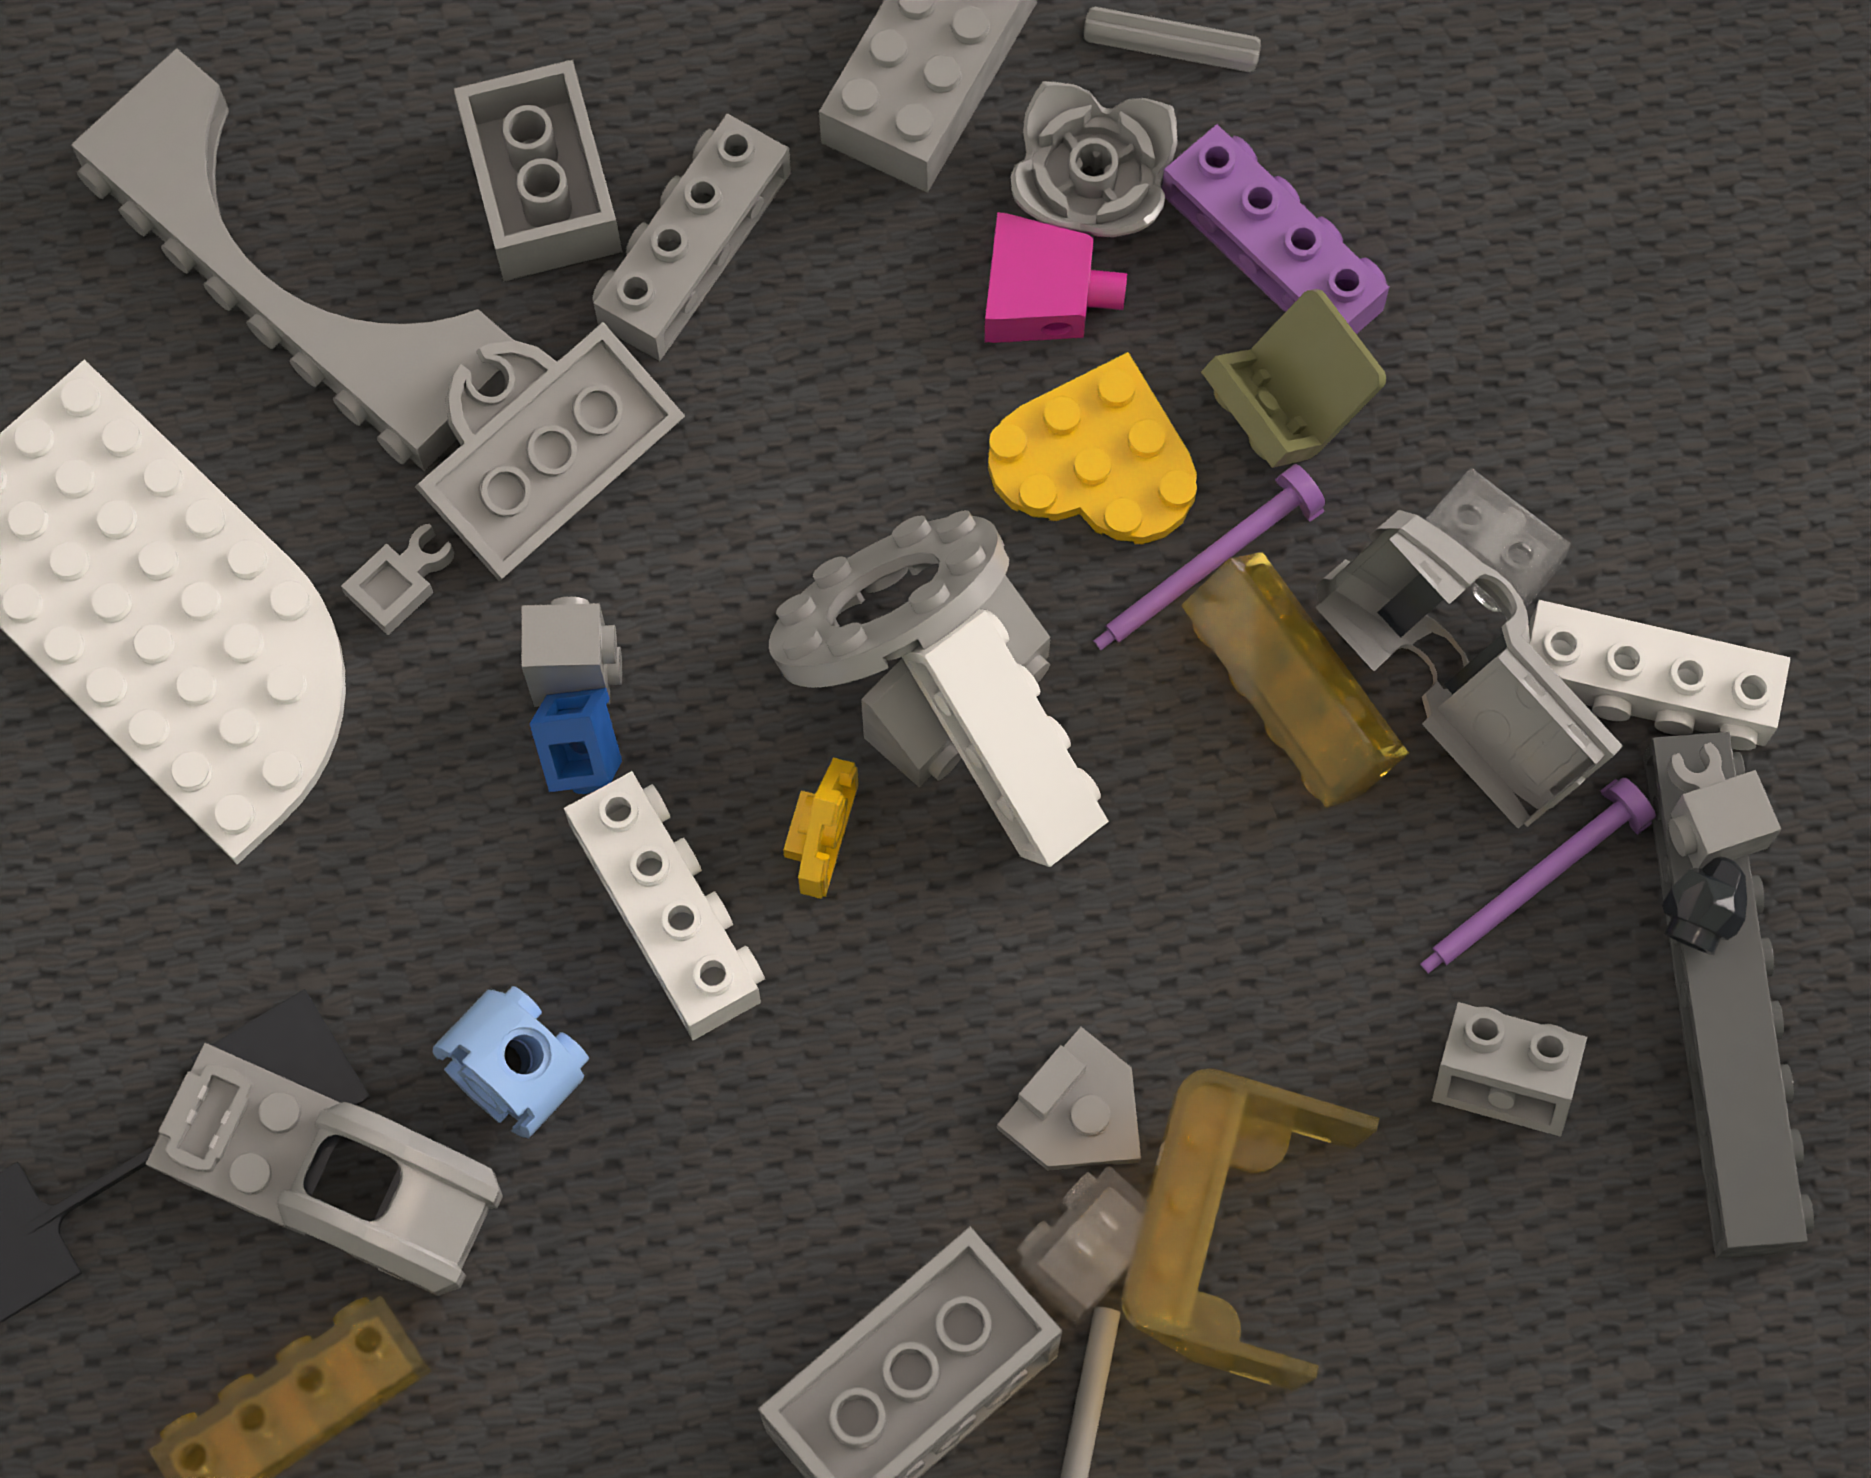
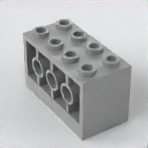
[759,1227,1062,1478]

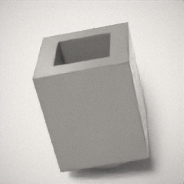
[1667,742,1781,868]

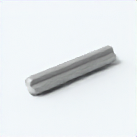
[1084,7,1261,72]

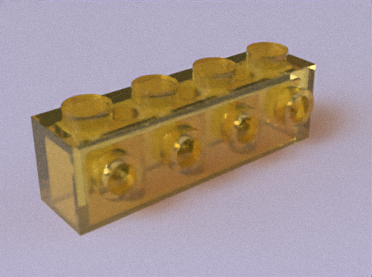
[1181,552,1409,808]
[148,1295,432,1478]

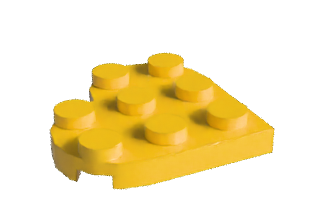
[988,352,1197,544]

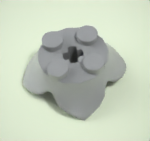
[1011,81,1177,237]

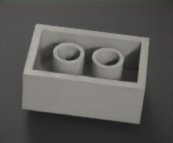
[454,60,622,281]

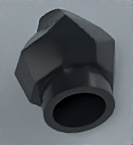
[1662,857,1747,955]

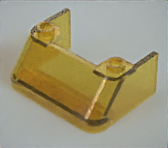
[1122,1069,1380,1391]

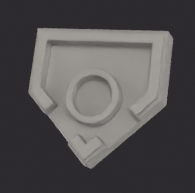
[997,1027,1141,1170]

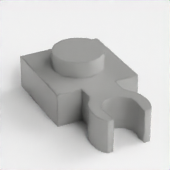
[341,524,454,635]

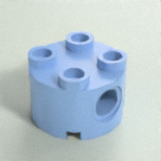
[433,986,589,1139]

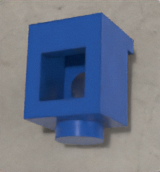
[530,688,622,794]

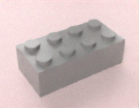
[819,0,1037,193]

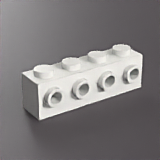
[1529,600,1790,750]
[902,609,1109,867]
[564,771,765,1040]

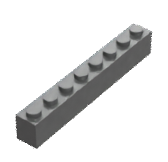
[1642,732,1814,1259]

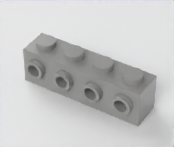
[593,113,791,361]

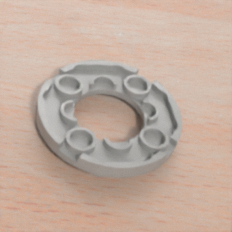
[769,510,1009,687]

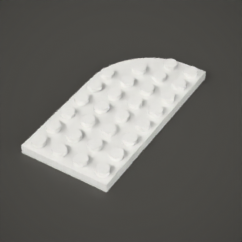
[0,360,346,864]

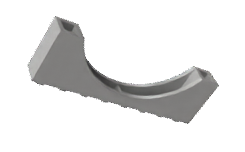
[71,48,513,471]

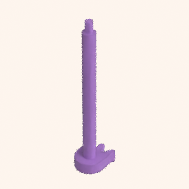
[1093,464,1325,651]
[1420,778,1656,974]

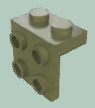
[1201,289,1386,468]

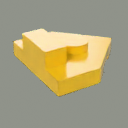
[783,758,859,899]

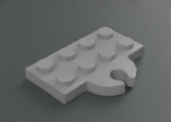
[415,322,685,581]

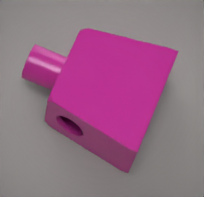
[985,213,1127,343]

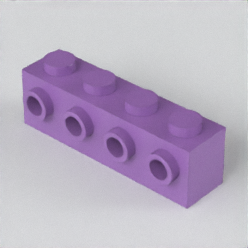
[1162,124,1389,334]

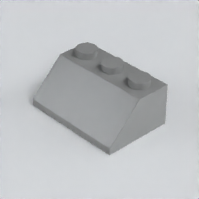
[861,575,1050,787]

